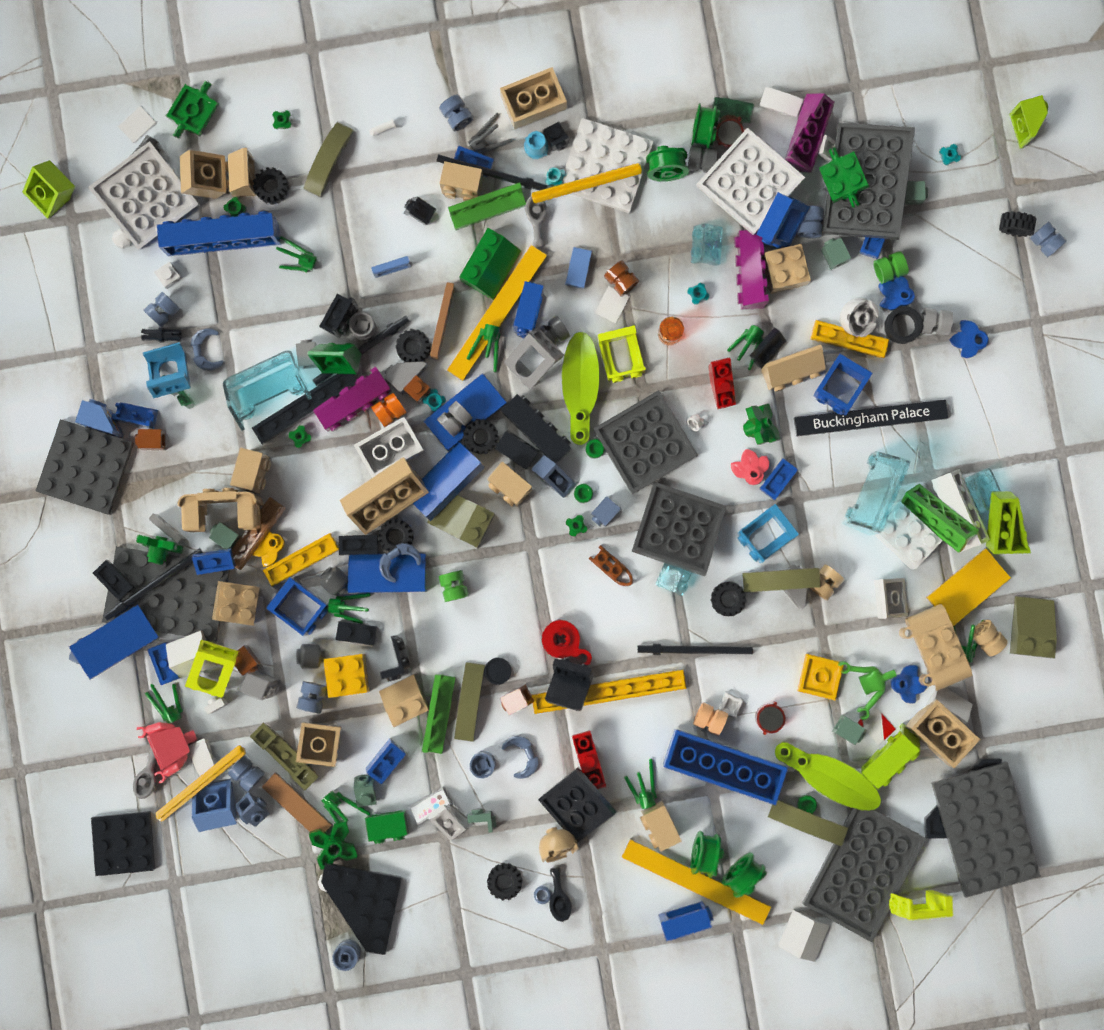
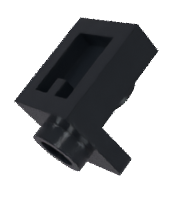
[542,122,570,152]
[403,197,436,225]

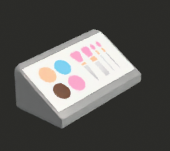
[409,787,452,825]

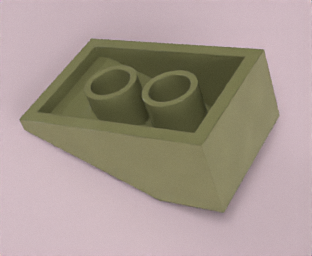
[427,495,495,548]
[1009,596,1057,658]

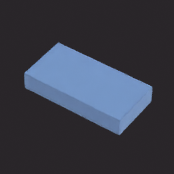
[565,247,592,289]
[371,256,411,278]

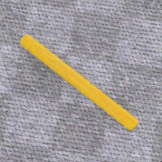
[532,163,642,203]
[156,745,246,821]

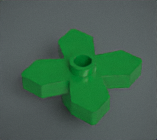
[743,404,781,445]
[136,535,184,565]
[309,820,357,870]

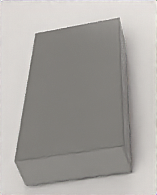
[149,513,187,544]

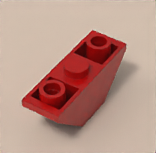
[708,357,736,409]
[571,730,607,789]

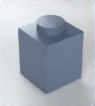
[591,496,621,527]

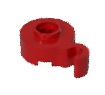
[542,620,592,665]

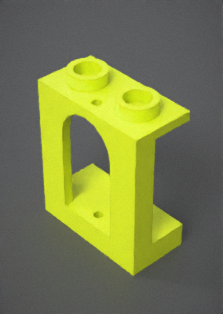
[597,325,646,383]
[185,640,239,698]
[889,890,953,920]

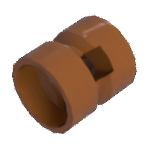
[604,260,640,297]

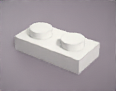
[428,804,466,841]

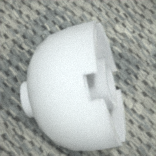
[840,298,879,337]

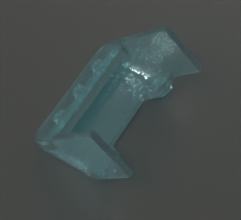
[223,350,312,431]
[842,451,910,536]

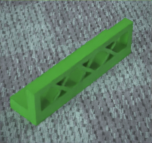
[448,182,526,230]
[901,484,979,553]
[422,674,456,754]

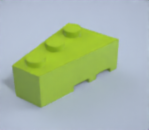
[986,491,1031,554]
[861,723,920,789]

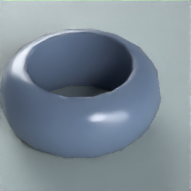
[534,886,552,904]

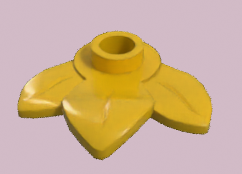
[253,531,285,567]

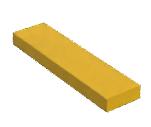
[810,320,890,359]
[263,533,339,587]

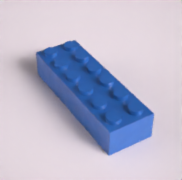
[157,211,281,256]
[663,728,788,805]

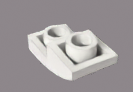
[760,87,804,118]
[188,738,222,779]

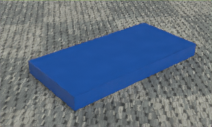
[424,373,507,451]
[69,605,159,680]

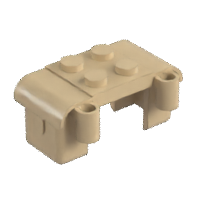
[177,488,263,532]
[899,604,972,691]

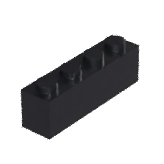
[501,394,571,464]

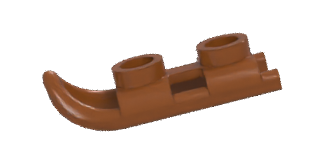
[589,545,633,586]

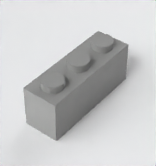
[239,671,280,700]

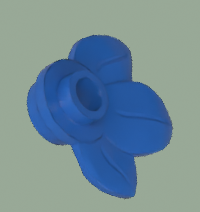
[878,276,915,310]
[950,320,989,358]
[891,665,928,704]

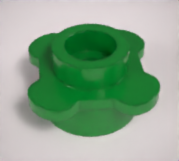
[272,110,291,130]
[223,197,246,217]
[288,425,311,448]
[566,515,587,537]

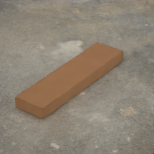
[430,282,455,361]
[231,497,286,570]
[262,772,332,832]

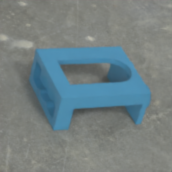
[143,342,191,398]
[737,504,799,563]

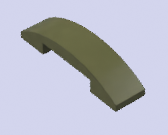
[303,122,354,197]
[742,568,821,592]
[454,662,485,742]
[249,722,319,791]
[768,800,848,846]

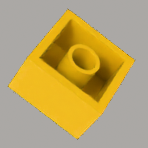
[323,653,370,698]

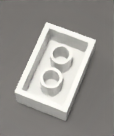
[354,417,425,478]
[869,501,942,569]

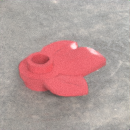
[731,449,769,485]

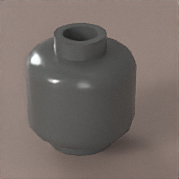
[320,566,348,595]
[296,644,325,669]

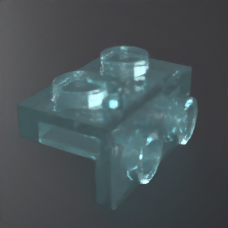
[691,223,723,266]
[964,468,1001,514]
[655,563,693,596]

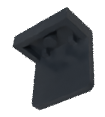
[319,294,359,338]
[380,635,410,682]
[545,658,593,711]

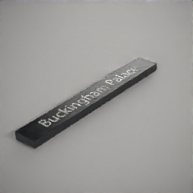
[794,400,948,437]

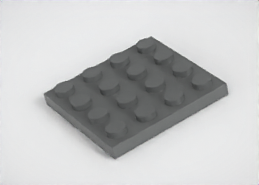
[593,390,698,494]
[35,419,134,515]
[631,482,727,577]

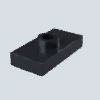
[749,328,786,369]

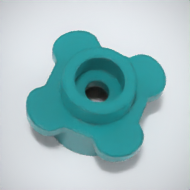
[939,144,961,165]
[545,167,566,186]
[687,283,709,305]
[423,389,446,411]

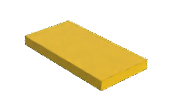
[926,548,1011,626]

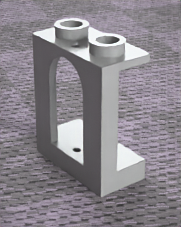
[504,328,564,390]

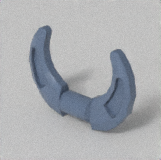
[190,329,224,371]
[379,543,421,582]
[502,736,538,779]

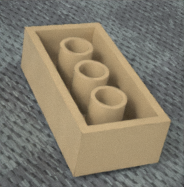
[339,457,429,535]

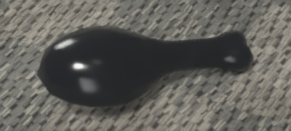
[549,867,572,922]

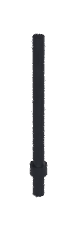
[436,154,548,190]
[312,315,410,386]
[103,548,204,621]
[637,643,753,655]

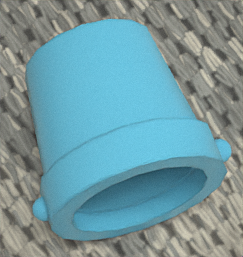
[524,131,548,159]

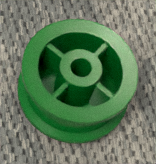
[691,103,720,148]
[646,146,689,182]
[690,831,724,877]
[722,852,767,898]

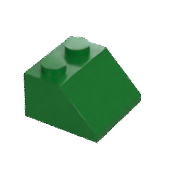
[307,342,362,374]

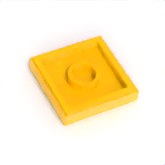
[797,654,844,700]

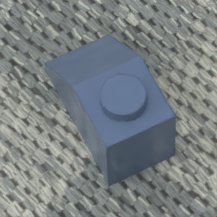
[531,455,576,498]

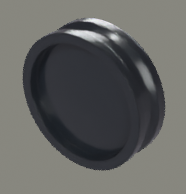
[484,658,511,685]

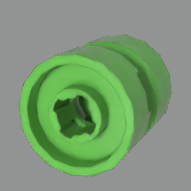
[873,251,909,284]
[438,570,469,602]

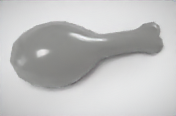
[525,196,547,247]
[133,748,156,799]

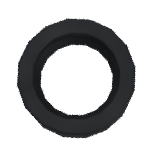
[884,306,923,344]

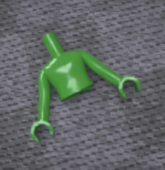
[838,661,897,720]

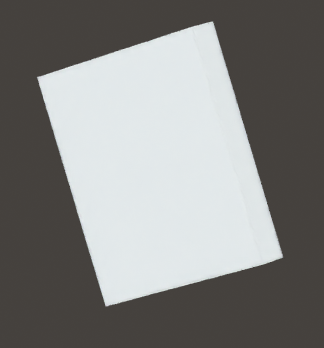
[874,578,908,619]
[166,630,218,679]
[925,687,972,725]
[778,910,829,962]

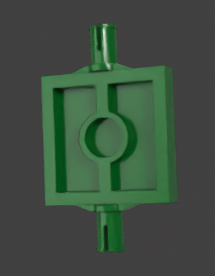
[166,80,219,140]
[819,147,869,208]

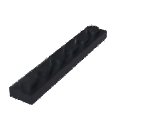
[252,374,357,445]

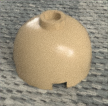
[539,827,579,863]

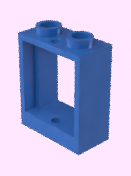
[757,192,810,249]
[513,281,544,338]
[813,354,873,416]
[266,577,328,636]
[658,901,714,941]

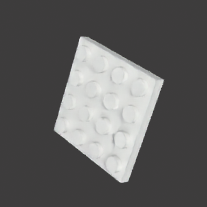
[562,118,653,213]
[696,128,805,236]
[88,141,199,250]

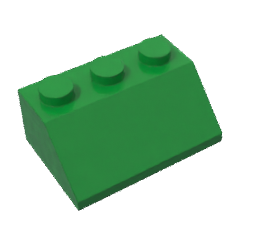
[459,228,521,300]

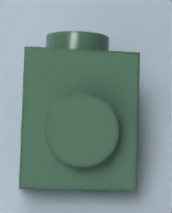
[353,775,377,807]
[467,808,496,833]

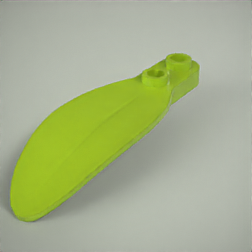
[562,332,599,445]
[775,742,881,810]

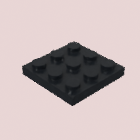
[538,767,617,843]
[91,811,155,876]

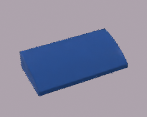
[413,442,485,521]
[348,553,426,593]

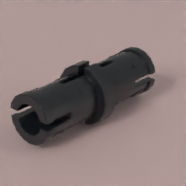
[141,328,182,343]

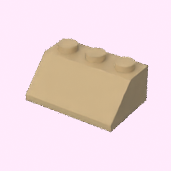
[761,344,826,392]
[905,699,980,768]

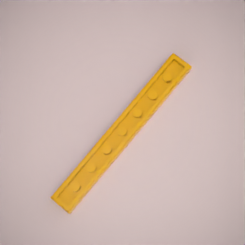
[447,245,547,381]
[531,670,687,714]
[622,839,771,925]

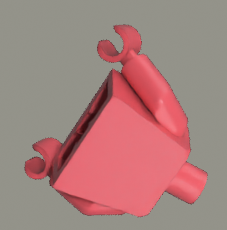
[136,722,197,783]

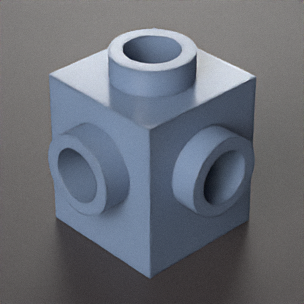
[234,792,270,827]

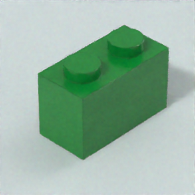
[365,810,409,844]

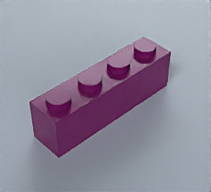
[785,93,835,173]
[734,230,769,310]
[313,366,392,432]

